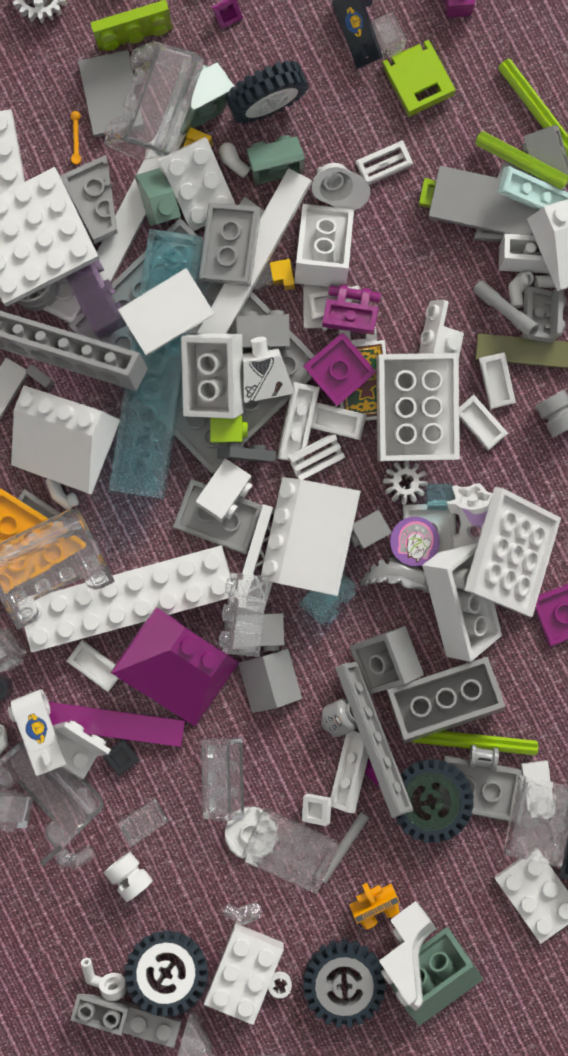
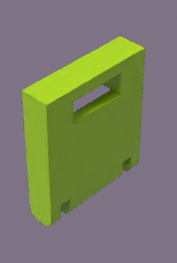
[382,40,456,117]

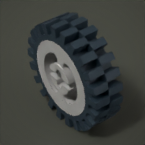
[303,939,386,1028]

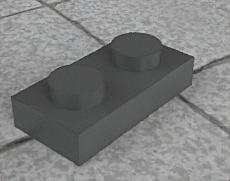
[217,442,276,463]

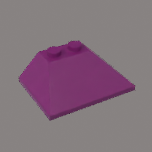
[111,607,239,726]

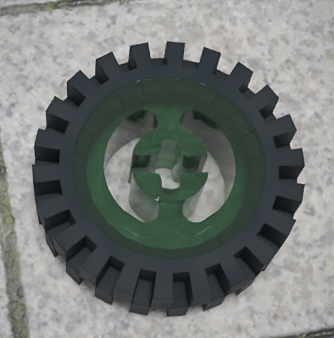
[395,759,474,843]

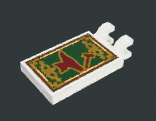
[338,326,386,421]

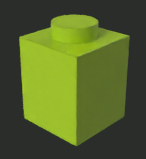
[210,415,248,444]

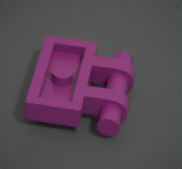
[322,284,381,335]

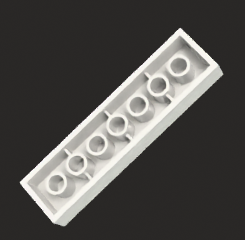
[18,545,236,653]

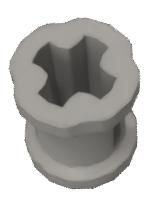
[468,745,499,772]

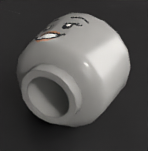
[321,699,357,737]

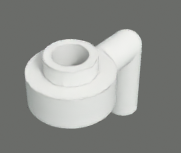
[81,958,127,1001]

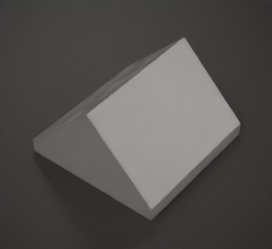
[238,649,302,713]

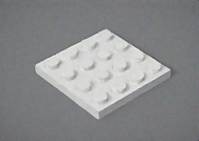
[0,167,100,307]
[464,487,561,617]

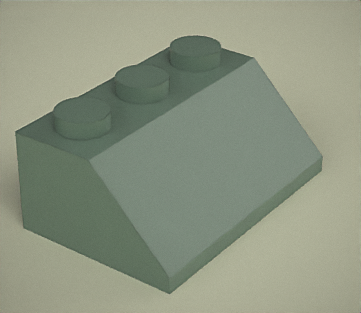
[391,927,484,1026]

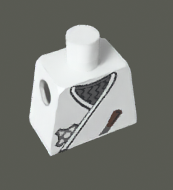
[243,337,294,403]

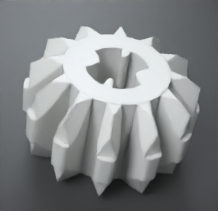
[383,460,428,505]

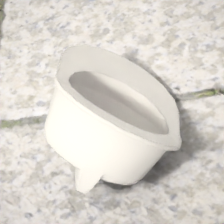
[312,163,370,210]

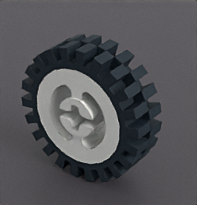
[225,60,309,124]
[124,930,208,1017]

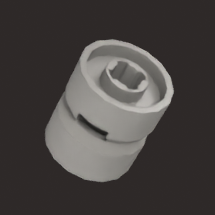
[535,390,568,438]

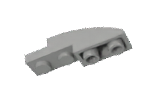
[70,993,182,1048]

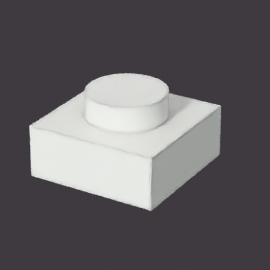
[302,793,332,826]

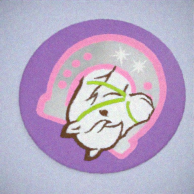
[390,517,440,566]

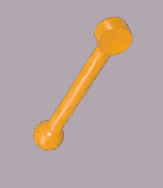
[70,111,82,165]

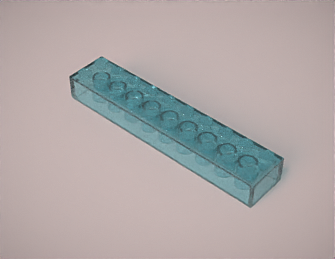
[109,229,203,500]

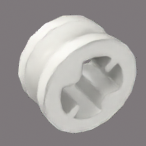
[268,972,292,998]

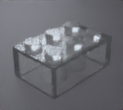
[503,775,568,867]
[242,807,340,894]

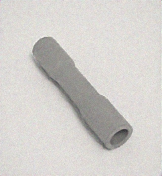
[473,280,539,338]

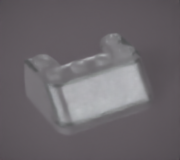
[104,41,204,161]
[0,509,115,629]

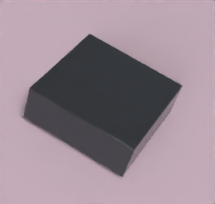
[103,739,140,776]

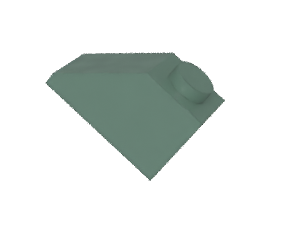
[134,168,181,226]

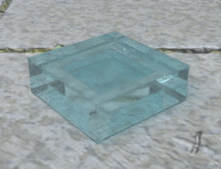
[425,484,454,510]

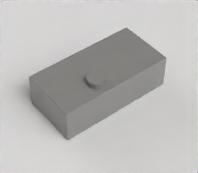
[387,657,506,744]

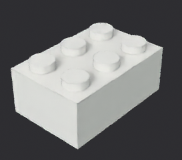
[181,333,244,418]
[204,923,284,1025]

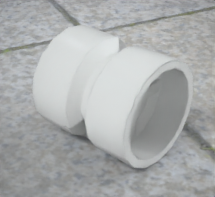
[104,851,153,902]

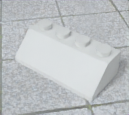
[423,543,502,662]

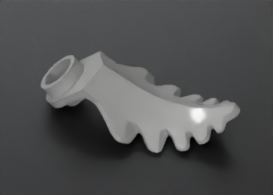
[360,557,430,593]

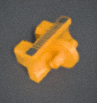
[349,883,400,930]

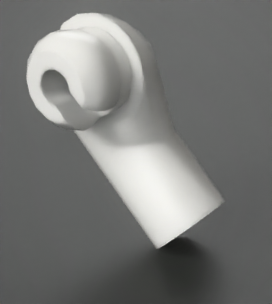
[508,271,534,309]

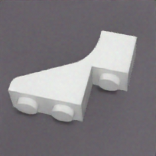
[379,901,437,1011]

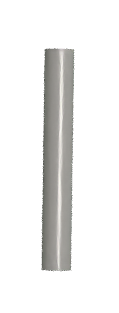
[317,812,369,884]

